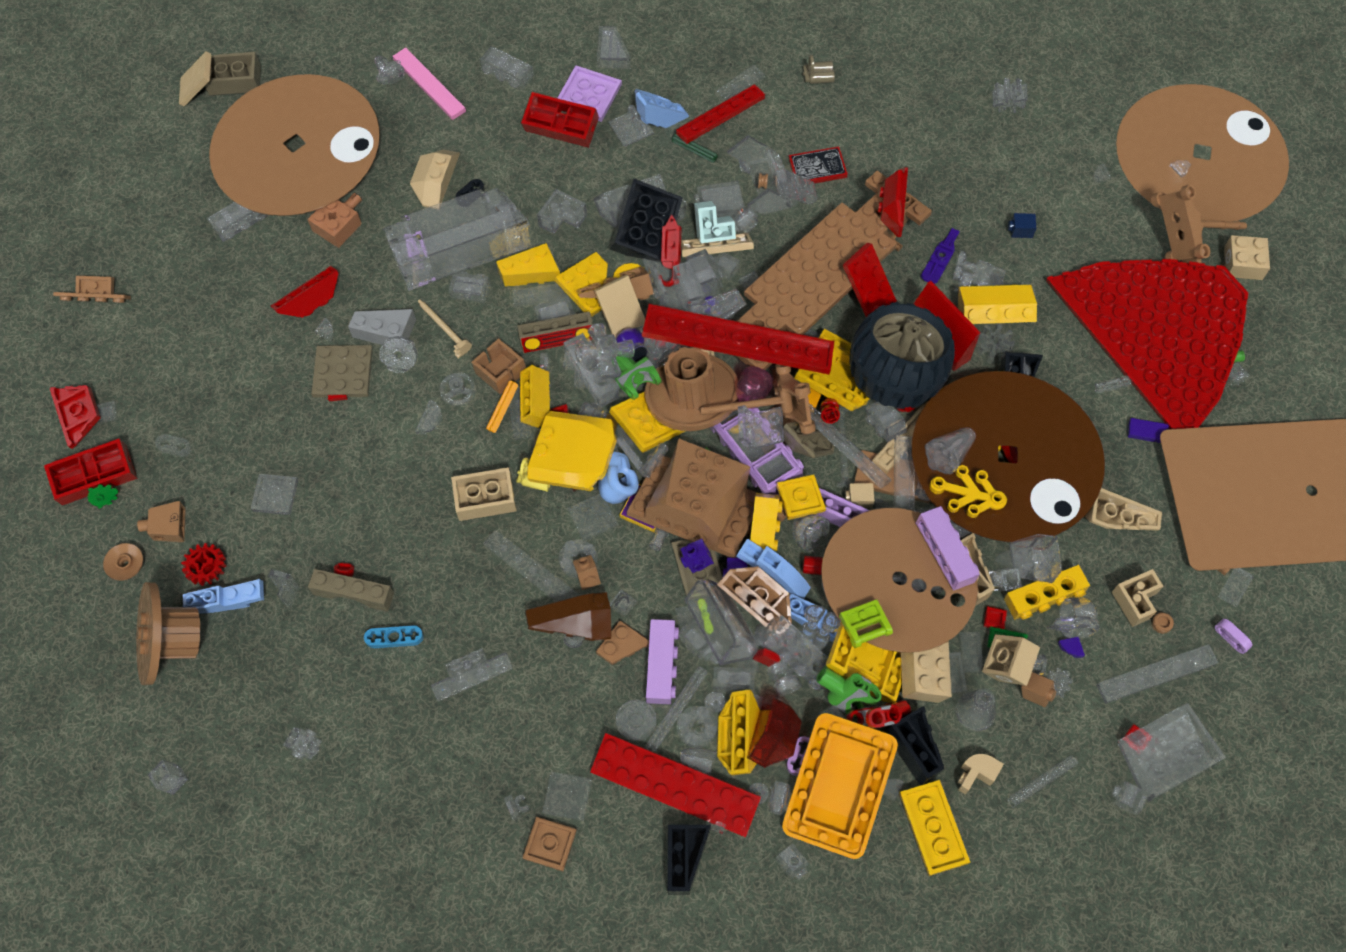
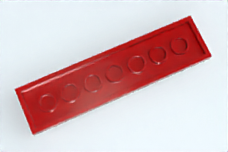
[590,733,762,837]

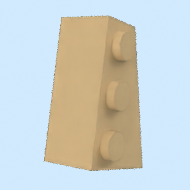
[961,533,995,606]

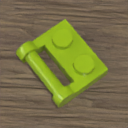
[839,599,893,648]

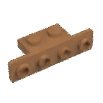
[53,276,131,303]

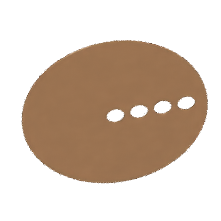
[821,508,978,653]

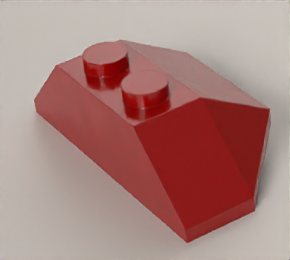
[878,167,908,237]
[271,266,338,318]

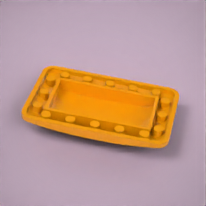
[782,713,898,859]

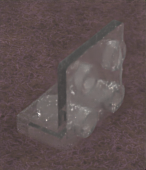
[738,405,784,451]

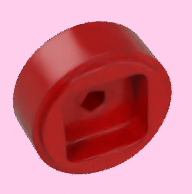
[334,563,354,577]

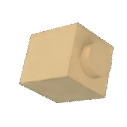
[845,483,874,508]

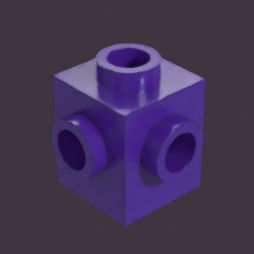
[680,539,714,573]

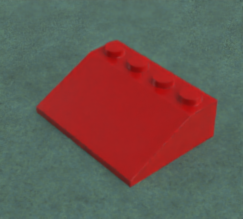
[914,281,981,371]

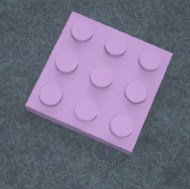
[558,66,622,122]

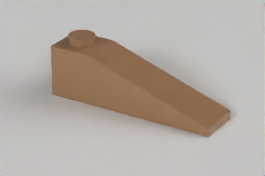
[576,266,654,300]

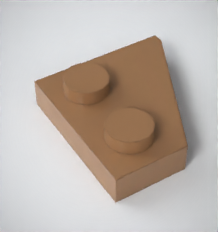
[596,621,649,665]

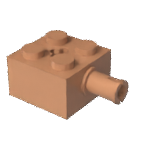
[307,193,362,248]

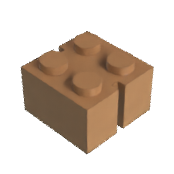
[471,338,526,395]

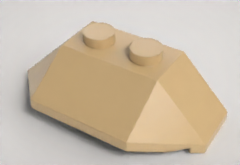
[410,149,460,209]

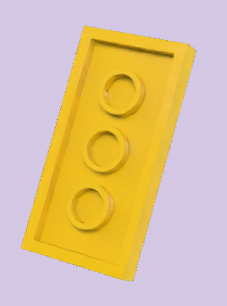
[899,780,971,876]

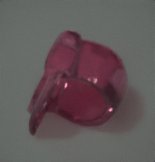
[736,366,773,409]

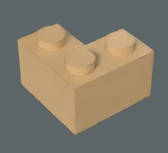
[1112,569,1163,627]

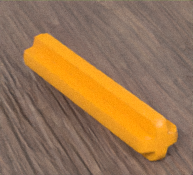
[486,381,518,433]

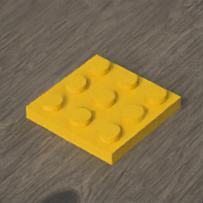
[609,392,686,453]

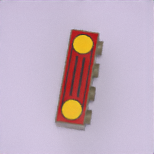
[518,311,595,354]

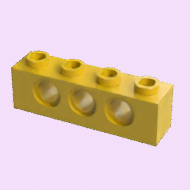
[1004,565,1090,620]

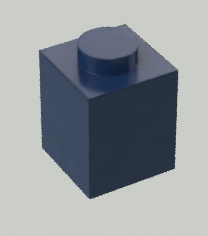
[1008,213,1037,238]

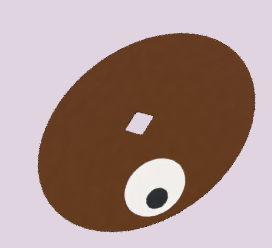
[912,371,1105,543]

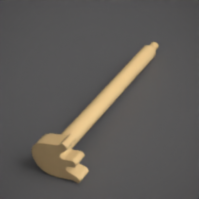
[418,299,472,359]

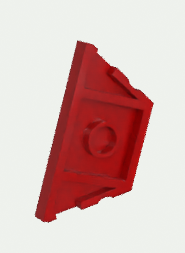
[49,385,101,449]

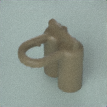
[803,55,835,84]

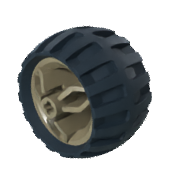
[849,302,955,409]

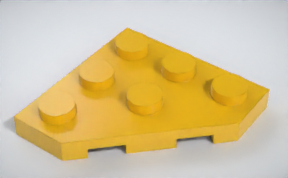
[555,252,608,317]

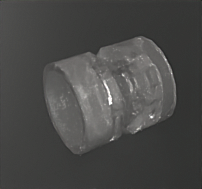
[766,659,802,697]

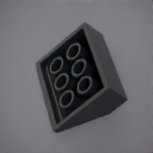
[609,179,683,262]

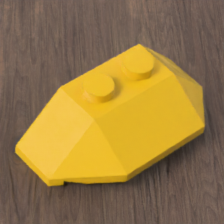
[717,690,762,775]

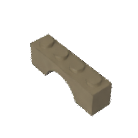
[308,569,394,612]

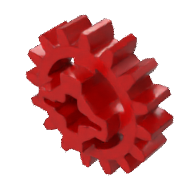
[181,543,227,586]

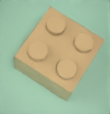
[1224,235,1270,280]
[982,634,1040,686]

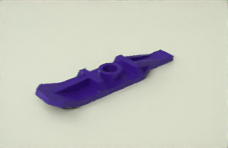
[921,228,960,284]

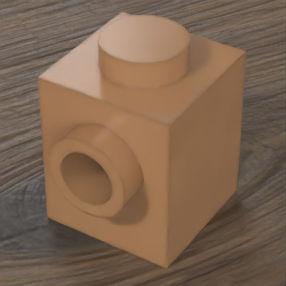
[1021,672,1056,708]

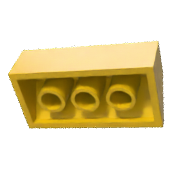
[958,285,1037,324]

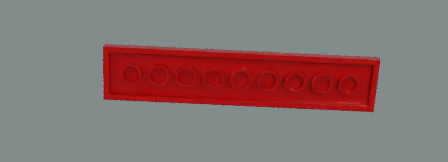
[642,304,835,375]

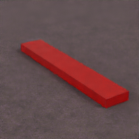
[676,84,765,144]

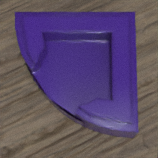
[1058,637,1085,658]

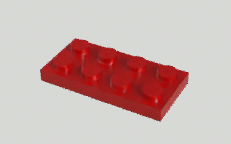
[843,243,897,317]

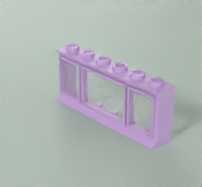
[710,389,804,495]

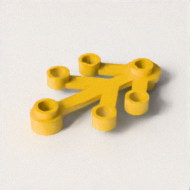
[929,465,1007,518]

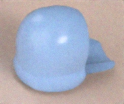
[598,452,639,504]

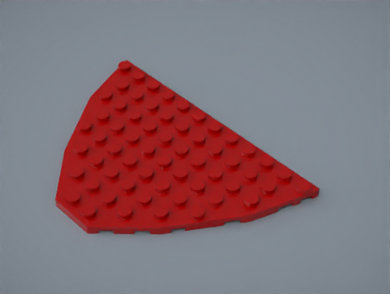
[1046,259,1248,429]

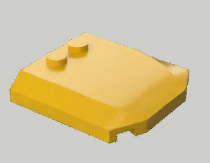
[794,328,870,411]
[527,411,617,491]
[826,622,902,703]

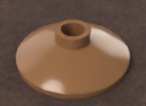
[103,543,143,581]

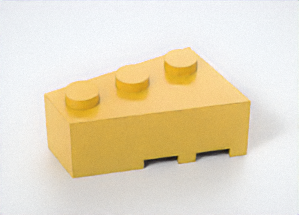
[496,243,560,287]

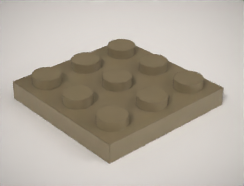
[311,345,373,398]

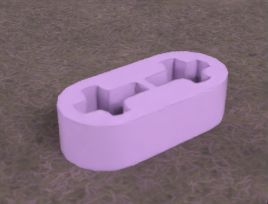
[1215,619,1252,654]
[787,736,810,776]

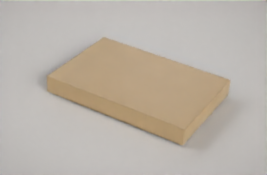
[179,51,212,106]
[594,275,645,340]

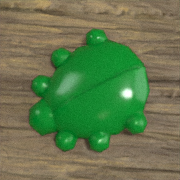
[87,484,118,509]

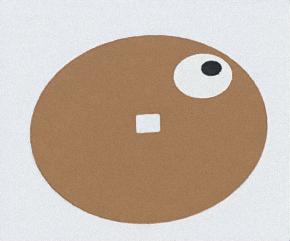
[209,74,379,216]
[1116,84,1289,222]

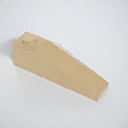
[1085,488,1162,531]

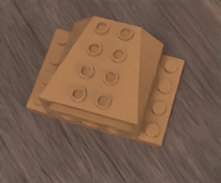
[627,439,757,558]

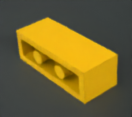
[520,365,550,428]
[750,493,783,552]

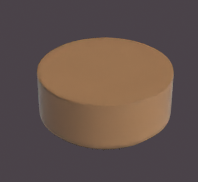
[1152,613,1174,634]

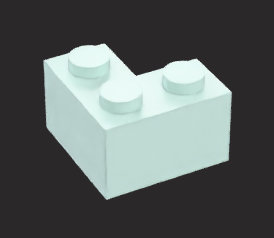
[694,201,736,243]

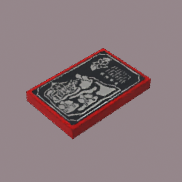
[789,147,848,187]

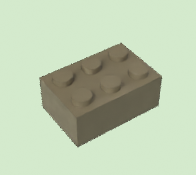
[205,52,261,95]

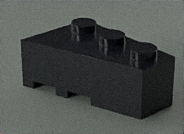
[1001,352,1043,377]
[885,706,945,786]
[667,824,711,895]

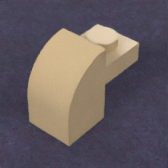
[958,754,1004,795]

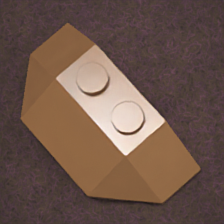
[717,566,792,638]

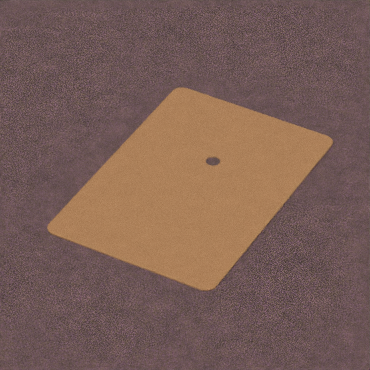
[1160,419,1346,571]

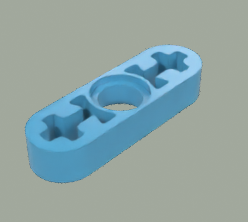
[364,626,424,648]

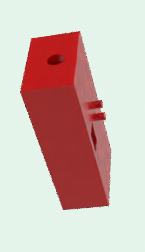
[521,92,599,148]
[44,438,137,506]

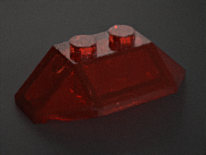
[747,689,802,768]

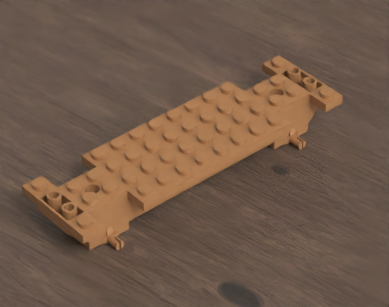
[716,171,932,374]

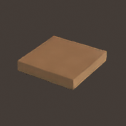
[523,817,577,872]

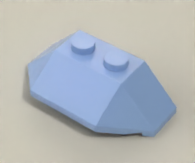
[634,89,689,128]

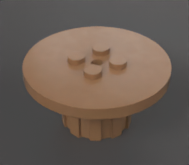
[645,347,739,431]
[136,582,200,685]

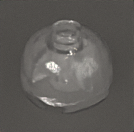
[792,513,830,552]

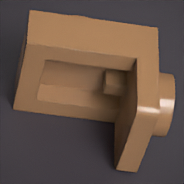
[573,555,601,590]

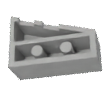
[348,309,416,350]

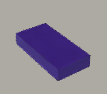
[1128,418,1169,443]

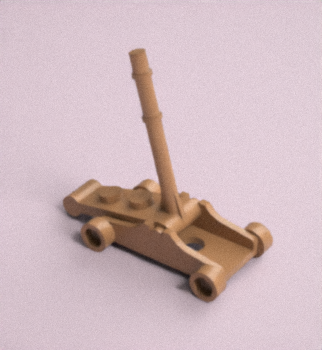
[1151,185,1247,263]
[701,364,816,434]

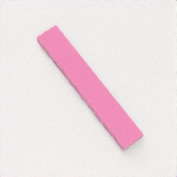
[393,48,466,120]

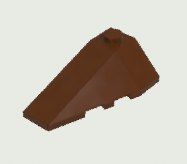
[525,592,612,641]

